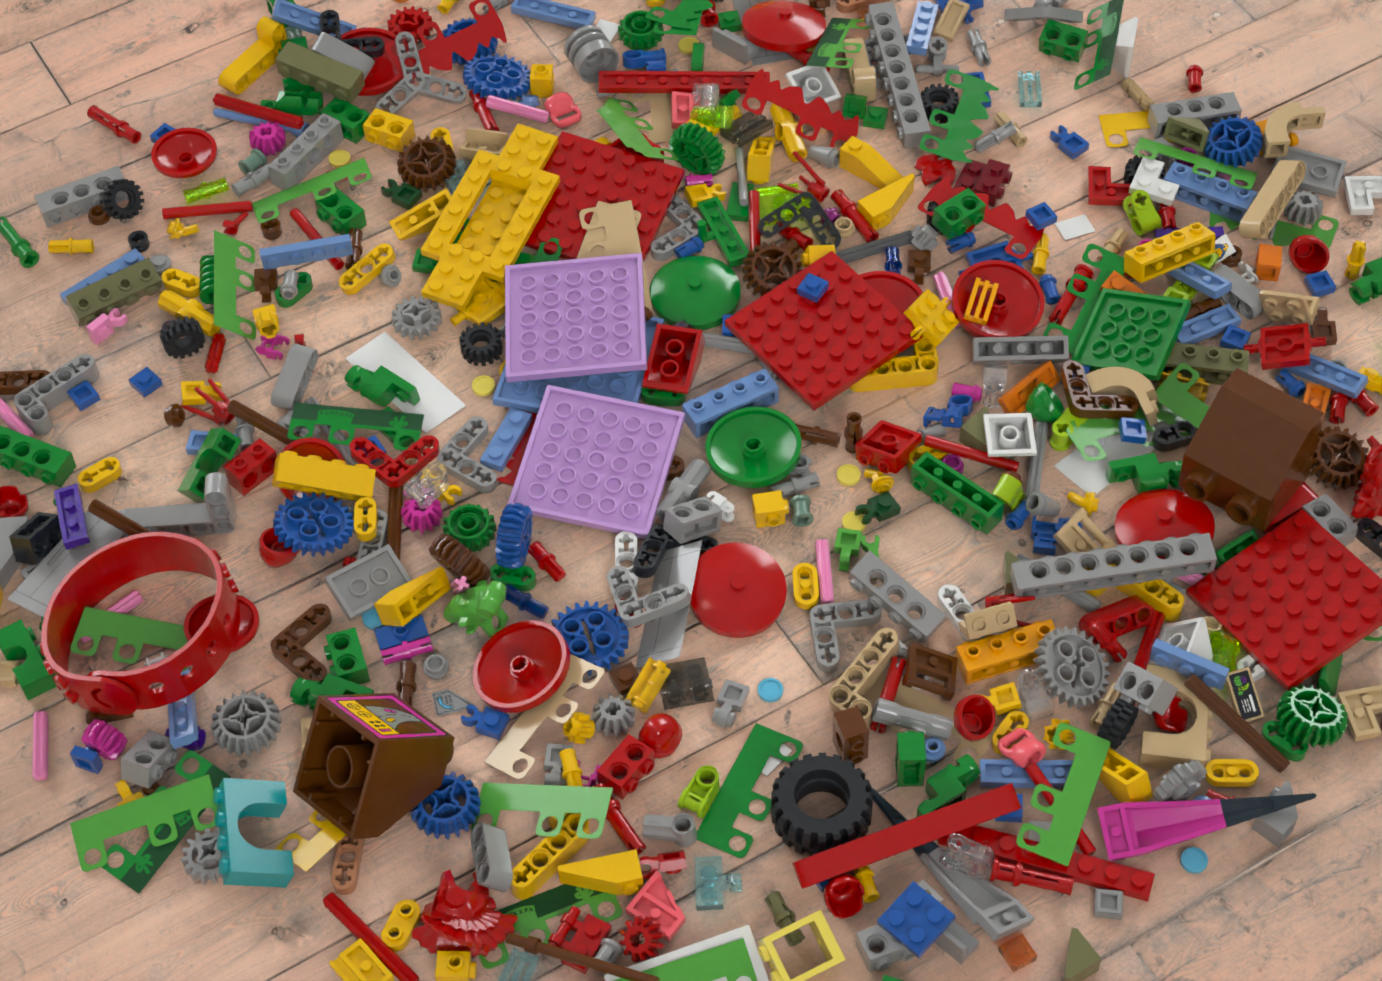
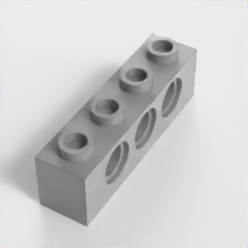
[1147,92,1242,139]
[268,113,344,190]
[34,166,129,228]
[972,335,1069,365]
[848,550,946,644]

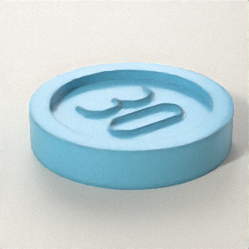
[362,608,385,630]
[758,678,783,702]
[1180,847,1208,874]

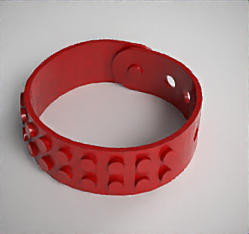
[40,532,241,715]

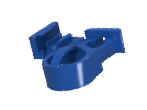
[622,48,667,71]
[923,394,973,428]
[1030,515,1083,556]

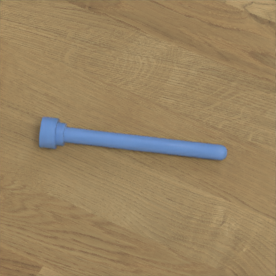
[213,108,310,138]

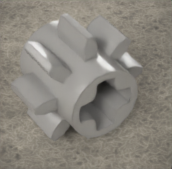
[911,224,939,251]

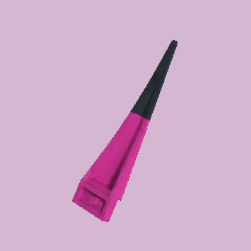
[1097,793,1317,862]

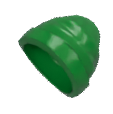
[1025,382,1065,424]

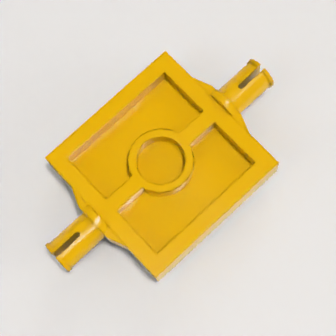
[450,277,505,327]
[904,289,959,347]

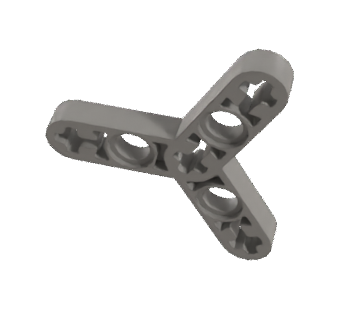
[375,32,466,115]

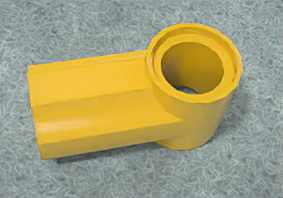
[252,304,280,339]

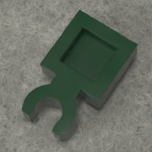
[381,179,423,210]
[855,491,901,525]

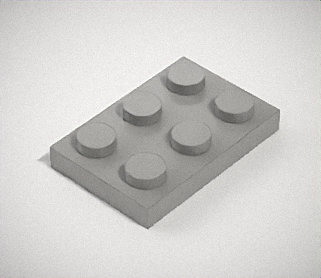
[1272,146,1347,198]
[324,544,411,621]

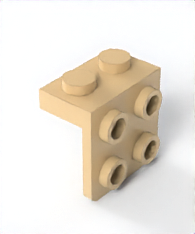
[1258,290,1320,325]

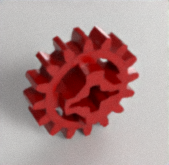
[387,6,433,44]

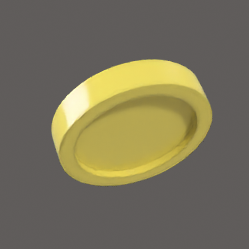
[678,37,699,55]
[329,150,351,168]
[472,375,495,396]
[836,464,861,486]
[842,511,866,531]

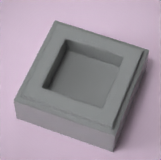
[1094,888,1123,920]

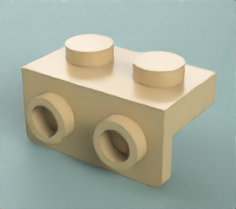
[459,127,508,161]
[958,602,1017,640]

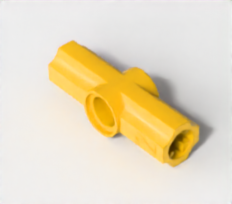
[769,104,808,162]
[157,290,221,337]

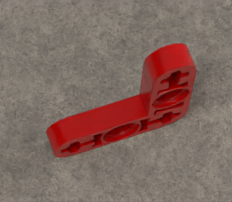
[349,435,440,488]

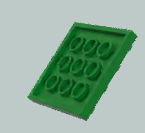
[1071,288,1191,381]

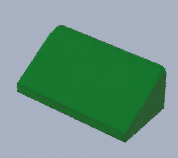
[1215,529,1259,567]
[1316,654,1343,696]

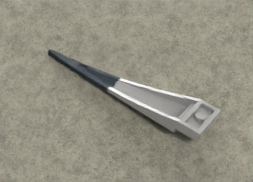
[871,788,1035,941]

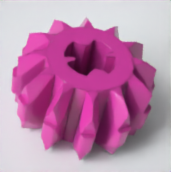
[249,121,286,157]
[401,492,443,534]
[81,719,128,761]

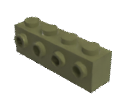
[275,41,365,103]
[66,257,162,327]
[1160,343,1249,385]

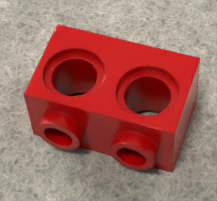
[223,438,277,496]
[597,734,655,800]

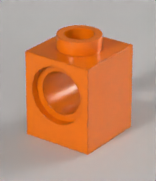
[1255,244,1282,282]

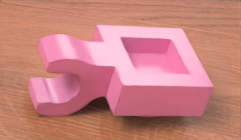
[86,308,128,345]

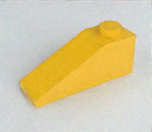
[747,135,776,184]
[839,136,903,189]
[857,173,915,230]
[389,188,451,241]
[374,567,451,627]
[1098,748,1154,803]
[557,849,644,896]

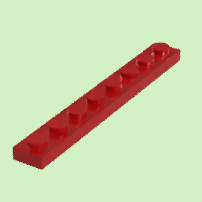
[599,71,770,94]
[938,825,1155,902]

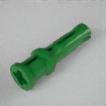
[0,216,39,268]

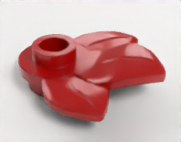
[914,153,956,186]

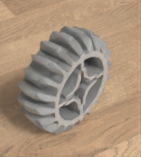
[211,690,282,757]

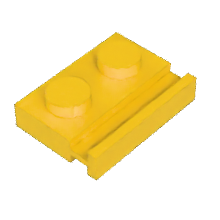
[329,938,395,981]

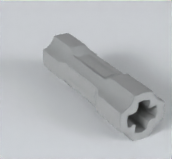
[872,698,953,742]

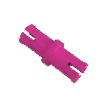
[380,636,434,666]

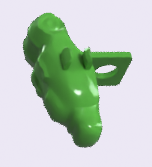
[443,580,508,638]

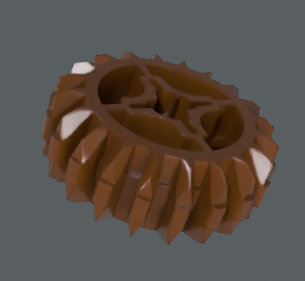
[397,135,457,193]
[741,241,802,297]
[1309,425,1369,490]
[429,533,491,588]

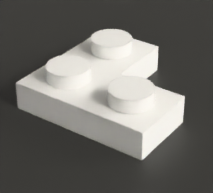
[1129,157,1179,206]
[1343,176,1382,215]

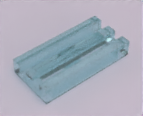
[1018,71,1042,107]
[498,947,540,981]

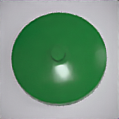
[650,256,741,330]
[705,407,802,488]

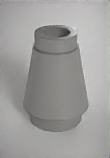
[808,145,840,169]
[1025,492,1061,517]

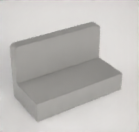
[712,27,759,65]
[934,921,980,964]

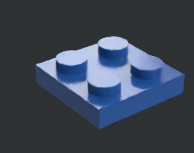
[877,881,956,959]

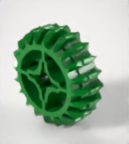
[669,122,726,175]
[1276,684,1348,748]

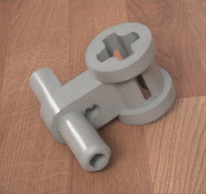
[916,36,959,76]

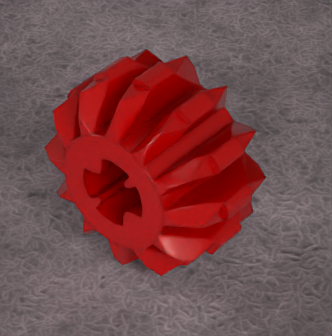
[618,916,666,962]

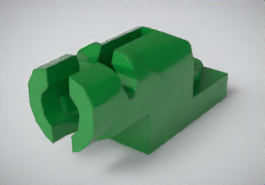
[260,90,323,117]
[1349,257,1382,305]
[344,365,421,407]
[1105,453,1182,493]
[290,673,374,711]
[916,754,981,817]

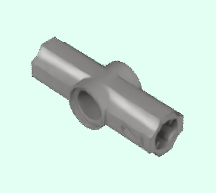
[656,459,711,523]

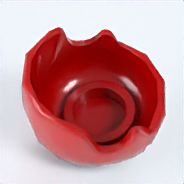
[0,486,29,518]
[1152,696,1188,734]
[824,874,865,919]

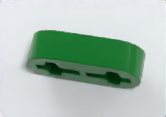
[691,43,705,71]
[275,272,313,308]
[641,388,686,406]
[490,563,536,592]
[1261,720,1308,762]

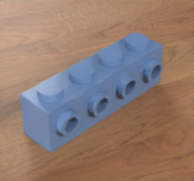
[1163,161,1257,223]
[682,368,779,438]

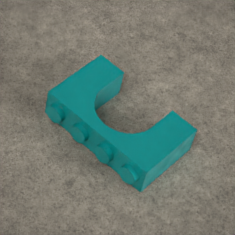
[213,778,294,888]

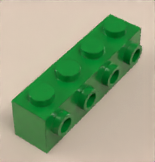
[910,452,1004,535]

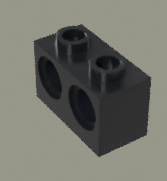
[9,512,62,565]

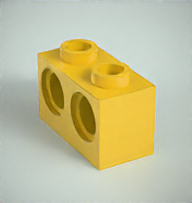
[363,108,416,152]

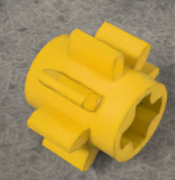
[563,712,595,744]
[1043,718,1075,751]

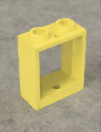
[757,910,846,981]

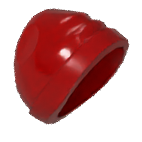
[1288,235,1330,273]
[258,528,300,568]
[953,694,996,742]
[638,713,682,759]

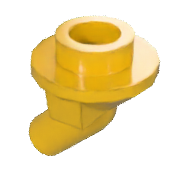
[166,218,200,239]
[864,468,894,493]
[1067,491,1100,516]

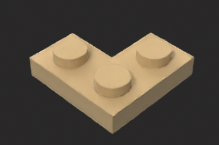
[1336,684,1382,742]

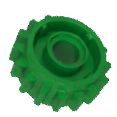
[618,10,664,51]
[442,504,497,552]

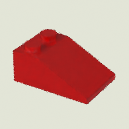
[642,323,705,395]

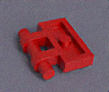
[548,906,612,974]

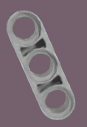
[311,32,375,80]
[1212,264,1264,320]
[271,343,318,410]
[471,822,513,892]

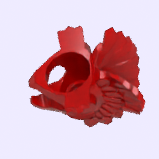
[1350,436,1382,519]
[412,869,518,958]

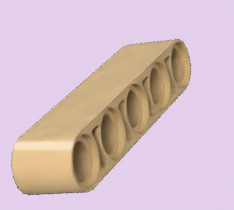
[1239,160,1306,239]

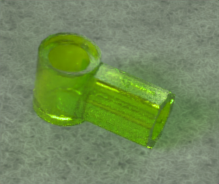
[690,105,734,129]
[1209,631,1241,672]

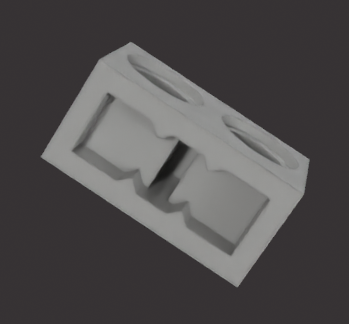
[1302,494,1358,546]
[663,496,722,544]
[1113,661,1178,716]
[121,730,178,789]
[856,924,915,973]

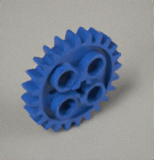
[463,53,531,100]
[273,492,354,557]
[551,601,629,676]

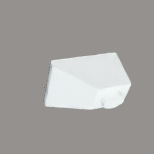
[1112,17,1138,78]
[785,66,842,104]
[983,413,1037,457]
[1148,617,1213,666]

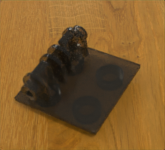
[660,657,715,710]

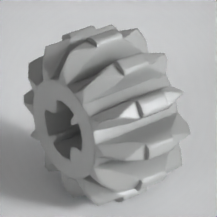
[1284,189,1323,226]
[592,693,635,738]

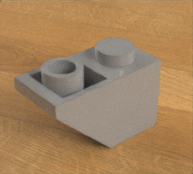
[1252,781,1298,847]

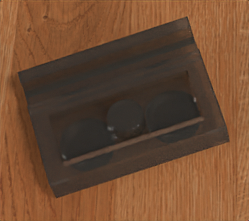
[719,111,774,148]

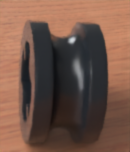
[128,230,150,253]

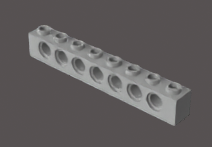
[864,1,931,148]
[1010,533,1217,598]

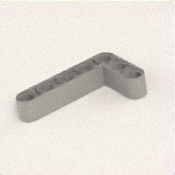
[119,472,236,539]

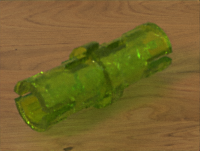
[183,177,229,204]

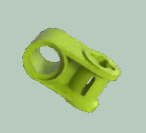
[1123,190,1161,236]
[1049,407,1089,451]
[991,473,1025,511]
[677,765,720,819]

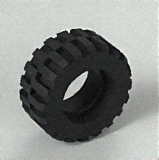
[771,753,873,856]

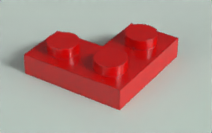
[1088,166,1132,206]

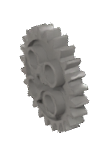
[1033,626,1111,709]

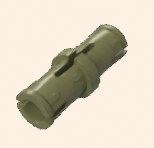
[764,891,805,946]

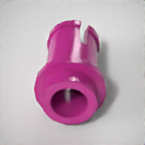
[685,173,713,187]
[951,382,983,403]

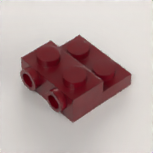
[953,159,1013,207]

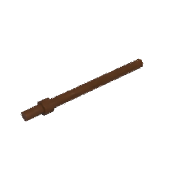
[506,932,660,981]

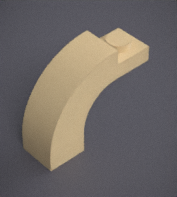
[1262,102,1326,158]
[1086,367,1159,426]

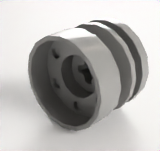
[564,25,619,83]

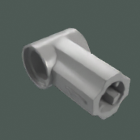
[643,813,697,847]

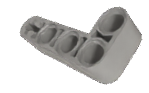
[14,354,99,435]

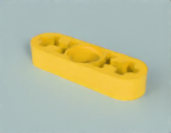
[338,243,396,295]

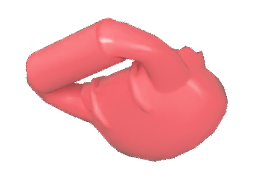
[544,92,582,129]
[997,728,1046,768]

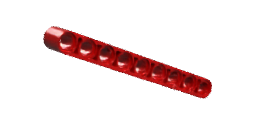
[792,783,1022,889]

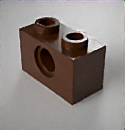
[832,706,869,764]

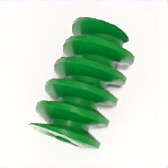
[199,255,214,304]

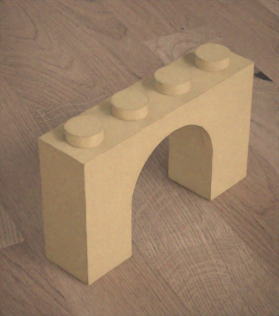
[1139,665,1214,770]

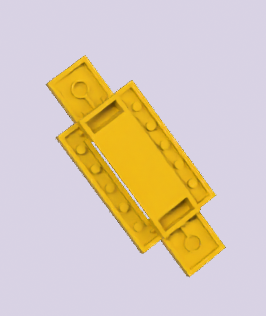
[421,123,560,311]

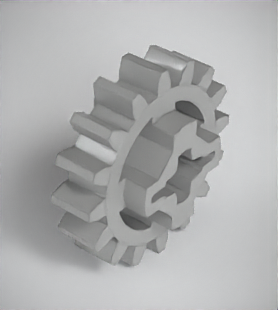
[391,295,442,340]
[1153,760,1207,802]
[181,828,223,885]

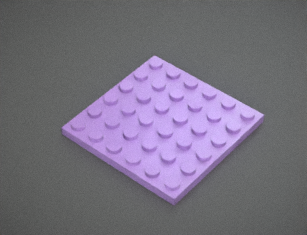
[505,253,647,382]
[508,385,685,539]

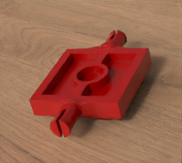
[1244,323,1327,370]

